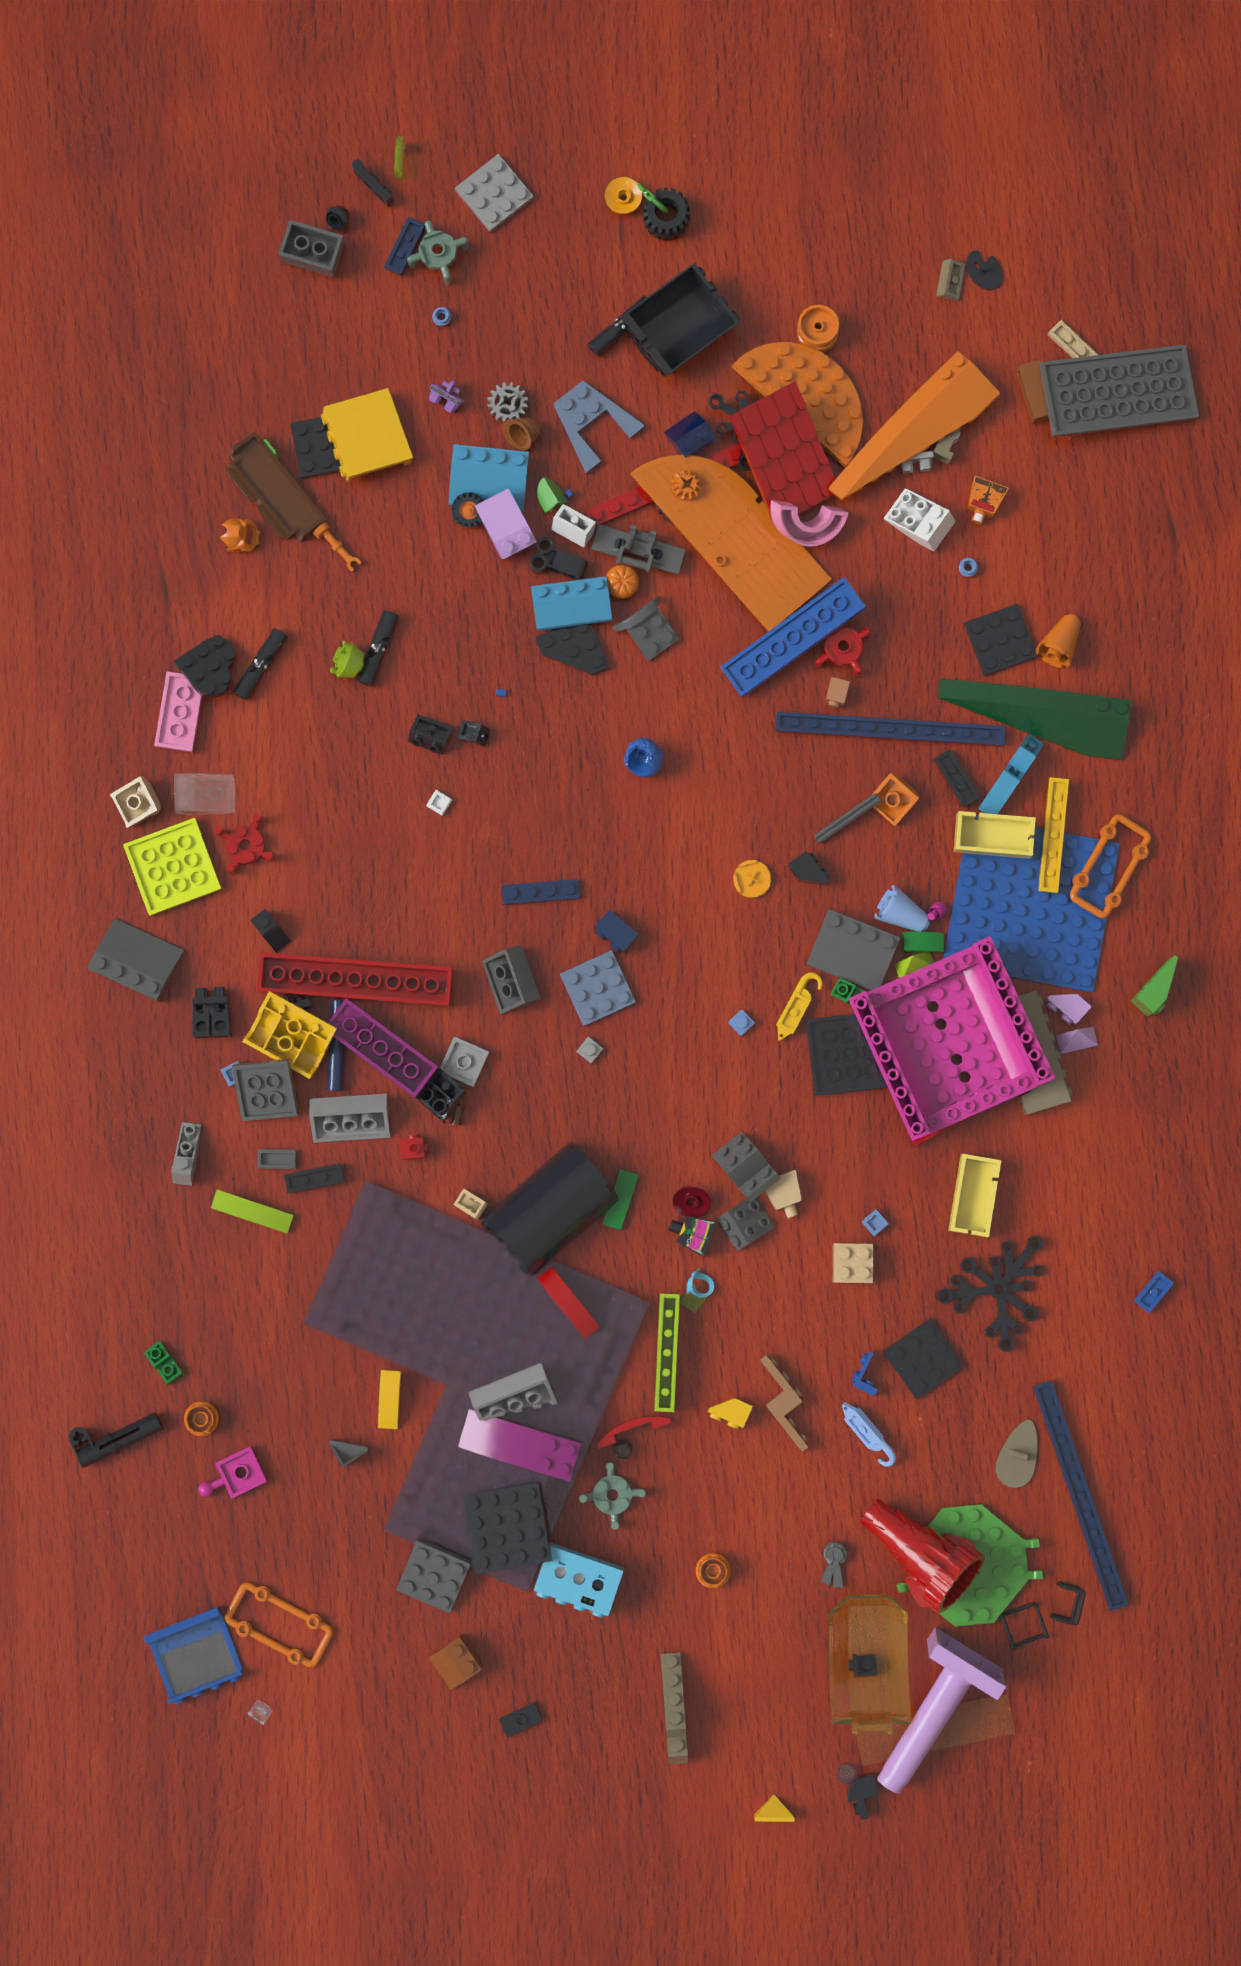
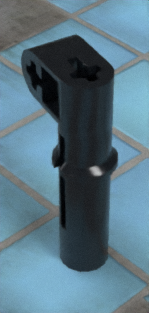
[69,1412,163,1468]

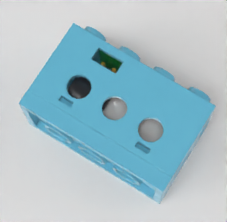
[534,1542,624,1618]

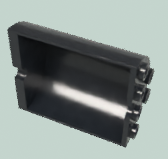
[621,263,740,377]

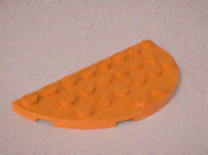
[731,342,863,468]

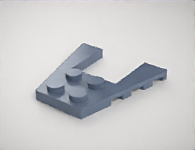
[553,381,645,474]

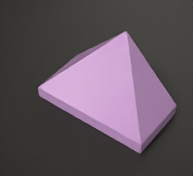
[1056,1027,1098,1054]

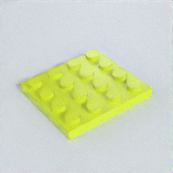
[123,818,222,916]

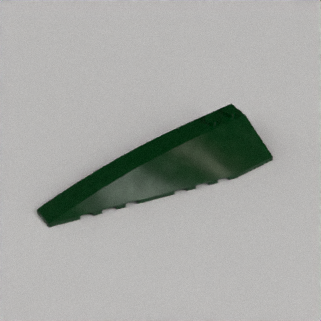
[937,679,1132,760]

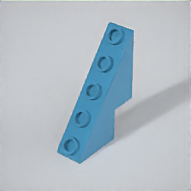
[978,733,1044,814]

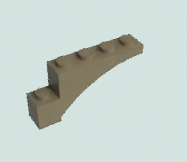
[661,1653,688,1764]

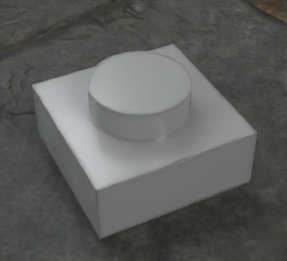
[576,1037,603,1064]

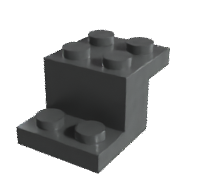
[712,1132,780,1202]

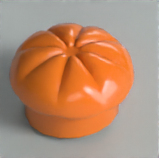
[606,565,639,599]
[184,1401,219,1437]
[696,1553,731,1588]

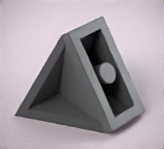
[329,1439,370,1468]

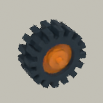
[451,492,483,528]

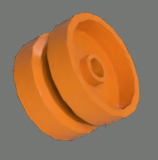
[797,305,839,353]

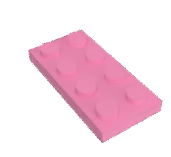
[154,671,202,753]

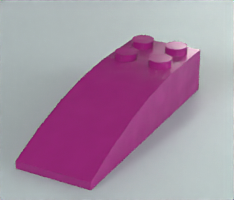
[327,998,439,1099]
[458,1409,581,1482]

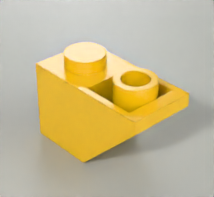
[708,1398,753,1429]

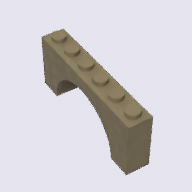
[1018,991,1073,1115]

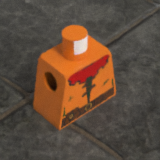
[967,476,1009,525]

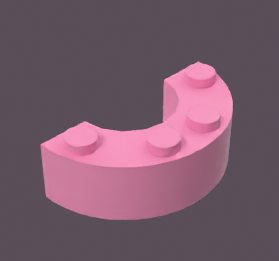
[771,500,849,546]

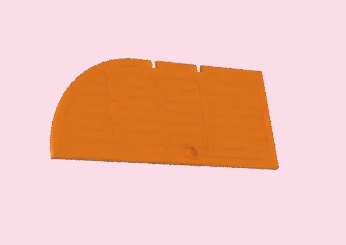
[630,455,832,632]

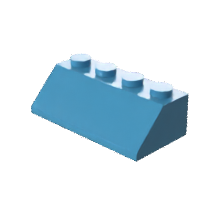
[531,576,612,631]

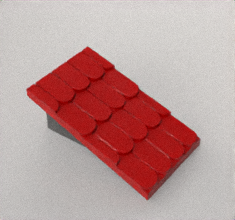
[730,381,835,527]

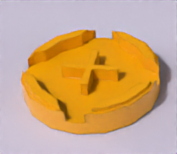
[733,860,771,898]

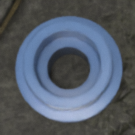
[432,307,451,326]
[959,558,978,577]

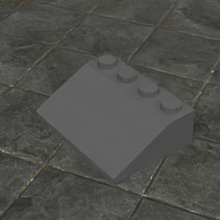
[806,909,900,990]
[87,919,185,1002]

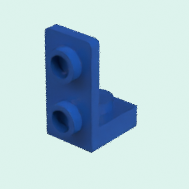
[851,1351,878,1397]

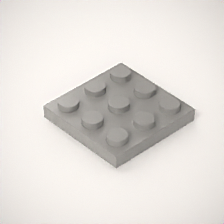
[455,154,534,233]

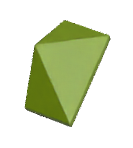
[894,952,934,978]

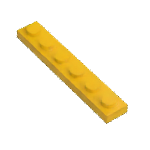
[1038,777,1069,894]

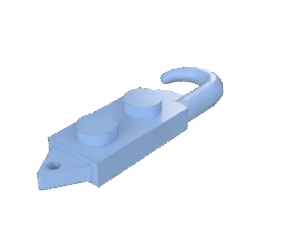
[842,1402,896,1467]

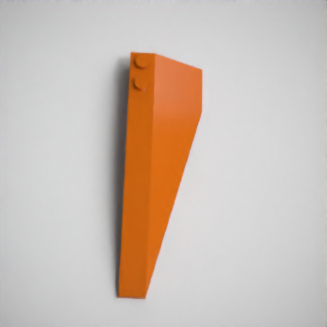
[829,351,1000,501]

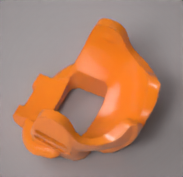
[220,518,261,553]

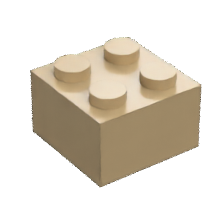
[832,1243,873,1283]

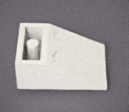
[884,488,956,551]

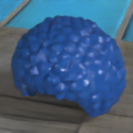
[624,737,664,778]

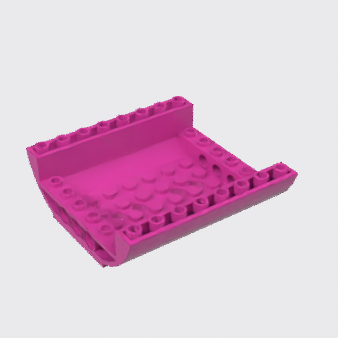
[848,936,1055,1141]

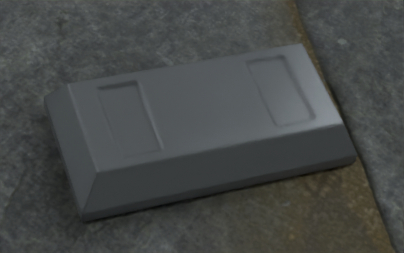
[257,1149,296,1169]

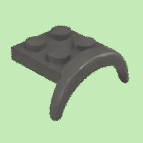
[612,596,679,661]

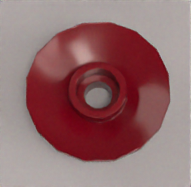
[672,1186,711,1218]

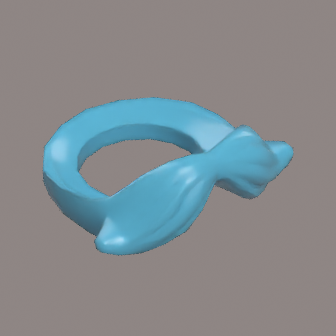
[686,1269,714,1298]

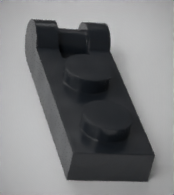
[352,159,393,207]

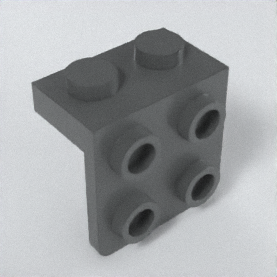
[717,1198,774,1251]

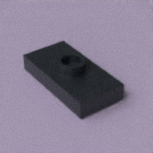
[499,1702,543,1737]

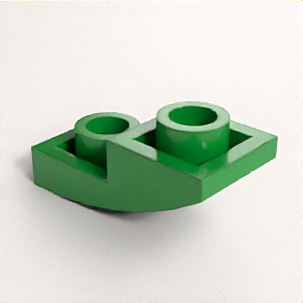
[902,932,944,953]
[831,978,865,1006]
[144,1341,184,1386]

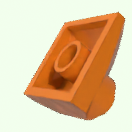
[872,772,920,826]

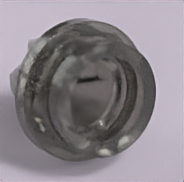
[613,1439,632,1459]

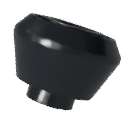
[325,205,350,231]

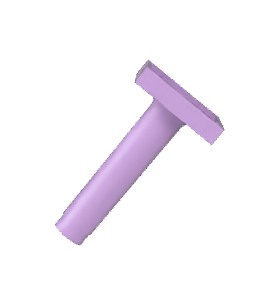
[877,1627,1006,1794]

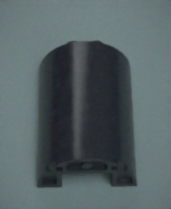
[480,1143,619,1276]

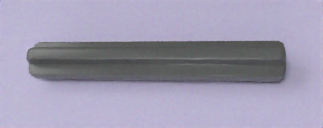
[815,793,881,843]

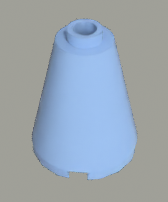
[874,885,930,932]

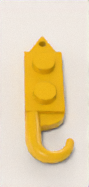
[776,972,823,1041]

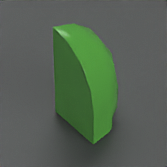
[537,477,568,513]

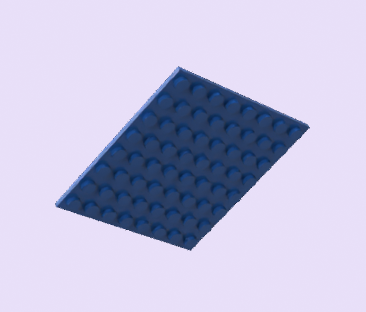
[943,816,1120,993]

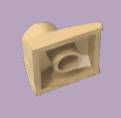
[110,776,161,828]

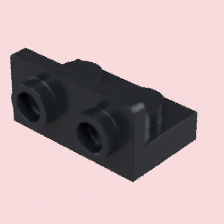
[408,714,453,755]

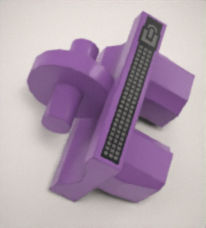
[428,379,465,413]

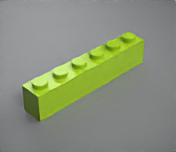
[654,1293,680,1412]

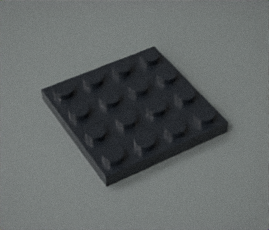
[805,1014,888,1096]
[463,1482,552,1574]

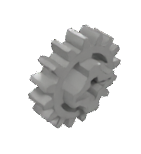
[487,382,528,423]

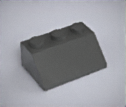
[482,945,541,1014]

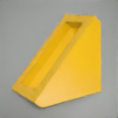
[754,1794,794,1822]

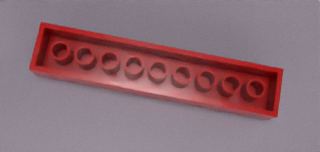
[257,953,453,1007]

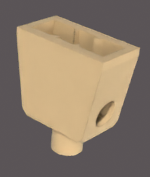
[764,1170,802,1218]

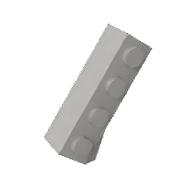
[469,1363,558,1421]

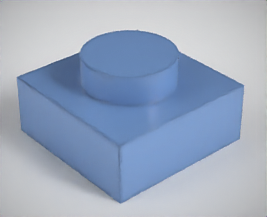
[728,1009,755,1036]
[221,1061,239,1087]
[861,1209,888,1237]

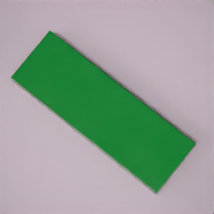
[603,1169,639,1230]

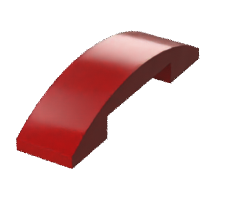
[537,1266,600,1339]
[597,1416,671,1449]

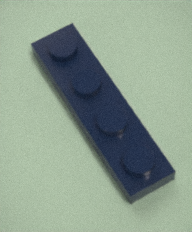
[502,879,579,905]

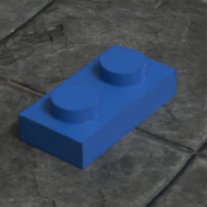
[1133,1271,1174,1313]

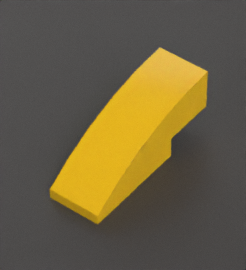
[378,1370,402,1429]

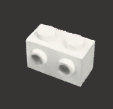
[552,504,596,547]

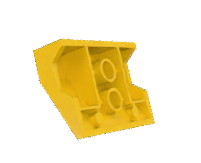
[242,991,337,1079]

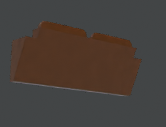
[227,432,327,542]

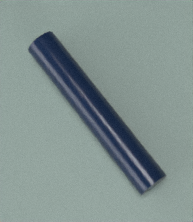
[327,1000,345,1091]

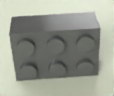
[278,220,345,278]

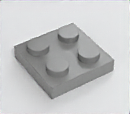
[440,1037,490,1087]

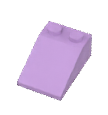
[475,489,536,559]

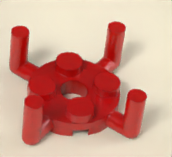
[814,627,871,678]
[214,813,275,874]

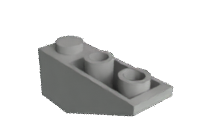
[171,1122,201,1186]

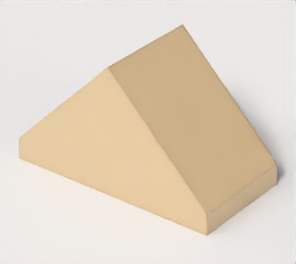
[454,1189,489,1220]

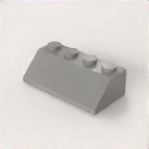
[309,1094,390,1143]

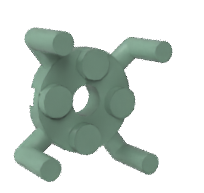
[407,220,469,286]
[579,1462,646,1530]

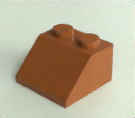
[428,1634,483,1690]

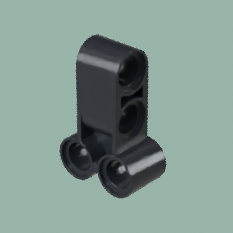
[530,536,588,580]

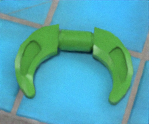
[636,183,669,213]

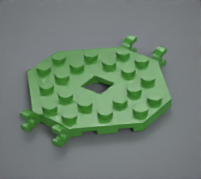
[894,1504,1043,1626]

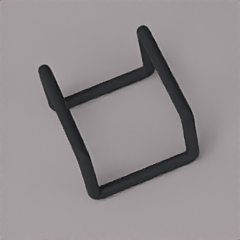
[1049,1582,1086,1626]
[999,1602,1049,1651]

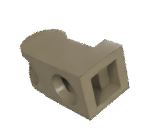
[933,429,960,465]

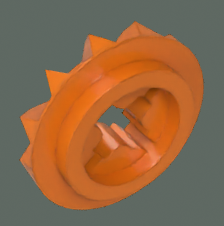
[671,470,701,500]

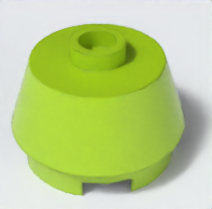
[330,641,364,678]

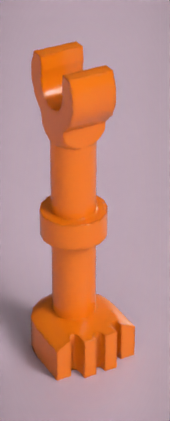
[313,522,361,572]

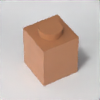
[825,677,850,708]

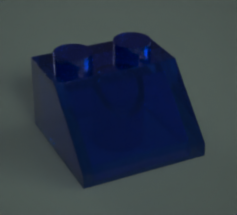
[664,411,717,458]

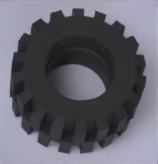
[643,188,690,241]

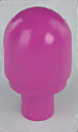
[927,901,947,920]

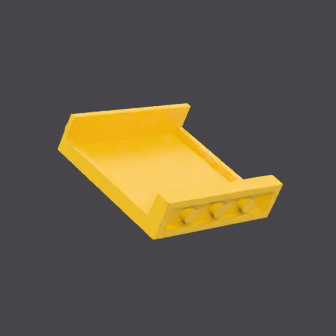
[321,388,413,483]

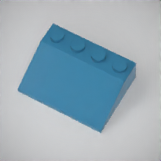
[448,444,530,513]

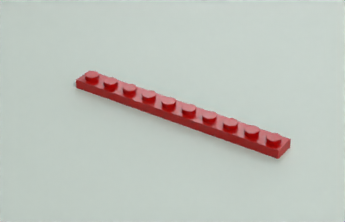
[585,444,747,528]

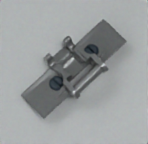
[591,524,686,575]

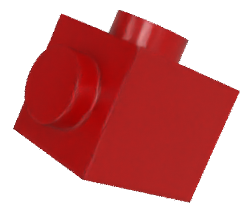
[400,1135,429,1160]

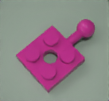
[198,1446,267,1499]

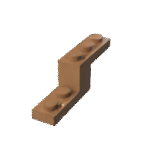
[759,1355,808,1452]

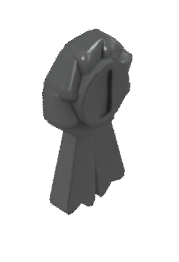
[821,1541,848,1589]

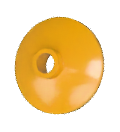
[605,177,642,214]

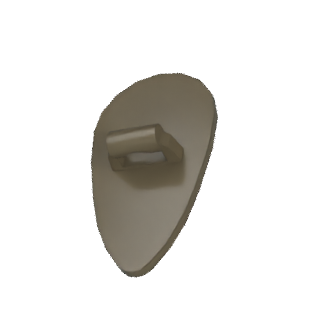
[995,1420,1037,1488]

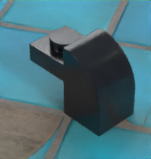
[847,1772,879,1820]

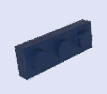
[384,217,425,277]

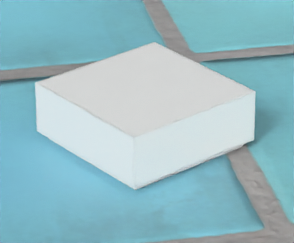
[426,790,453,816]

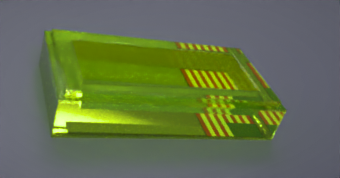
[394,136,405,179]

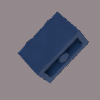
[594,910,639,953]

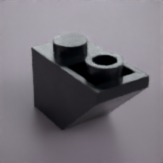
[787,851,830,886]

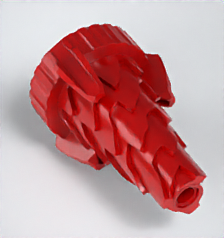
[861,1499,985,1613]

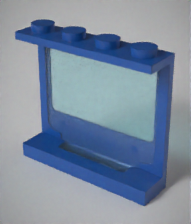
[144,1606,244,1705]

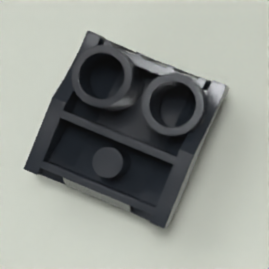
[417,1068,466,1124]

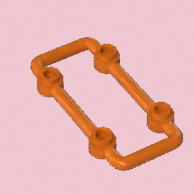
[1070,814,1151,919]
[225,1582,333,1668]

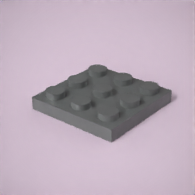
[232,1059,299,1121]
[396,1538,472,1613]

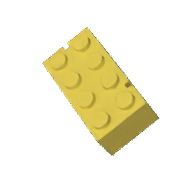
[954,811,1036,859]
[948,1154,1001,1238]

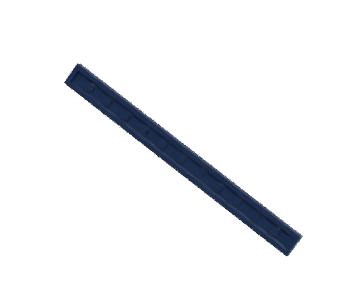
[775,712,1005,746]
[1032,1380,1129,1611]

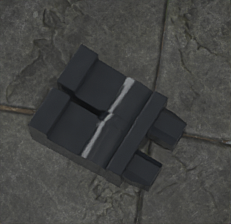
[192,987,232,1039]

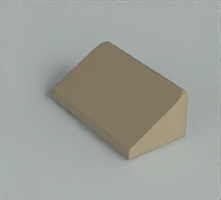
[936,259,966,301]

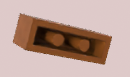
[1016,360,1049,424]

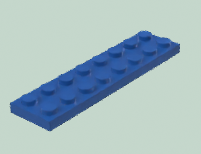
[721,577,867,698]

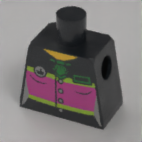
[668,1216,716,1257]

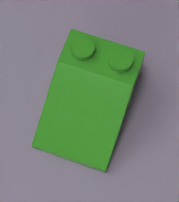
[1131,955,1178,1016]

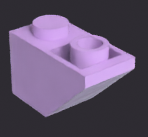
[1045,994,1091,1025]

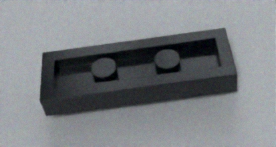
[933,749,980,808]
[284,1163,345,1194]

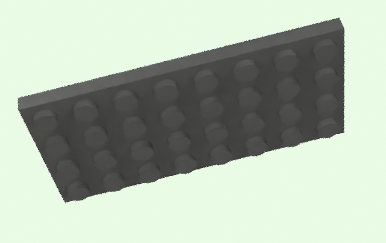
[1039,344,1199,438]

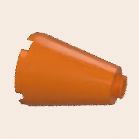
[1036,614,1081,668]

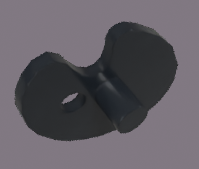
[966,250,1002,290]

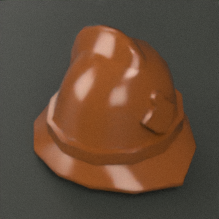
[502,418,542,451]

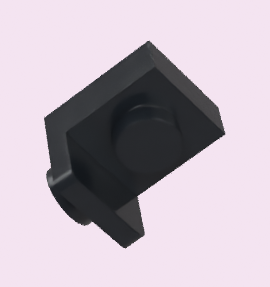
[457,720,490,747]
[283,994,313,1010]
[849,1654,877,1678]

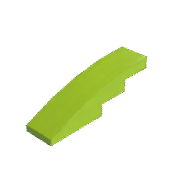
[211,1190,294,1233]

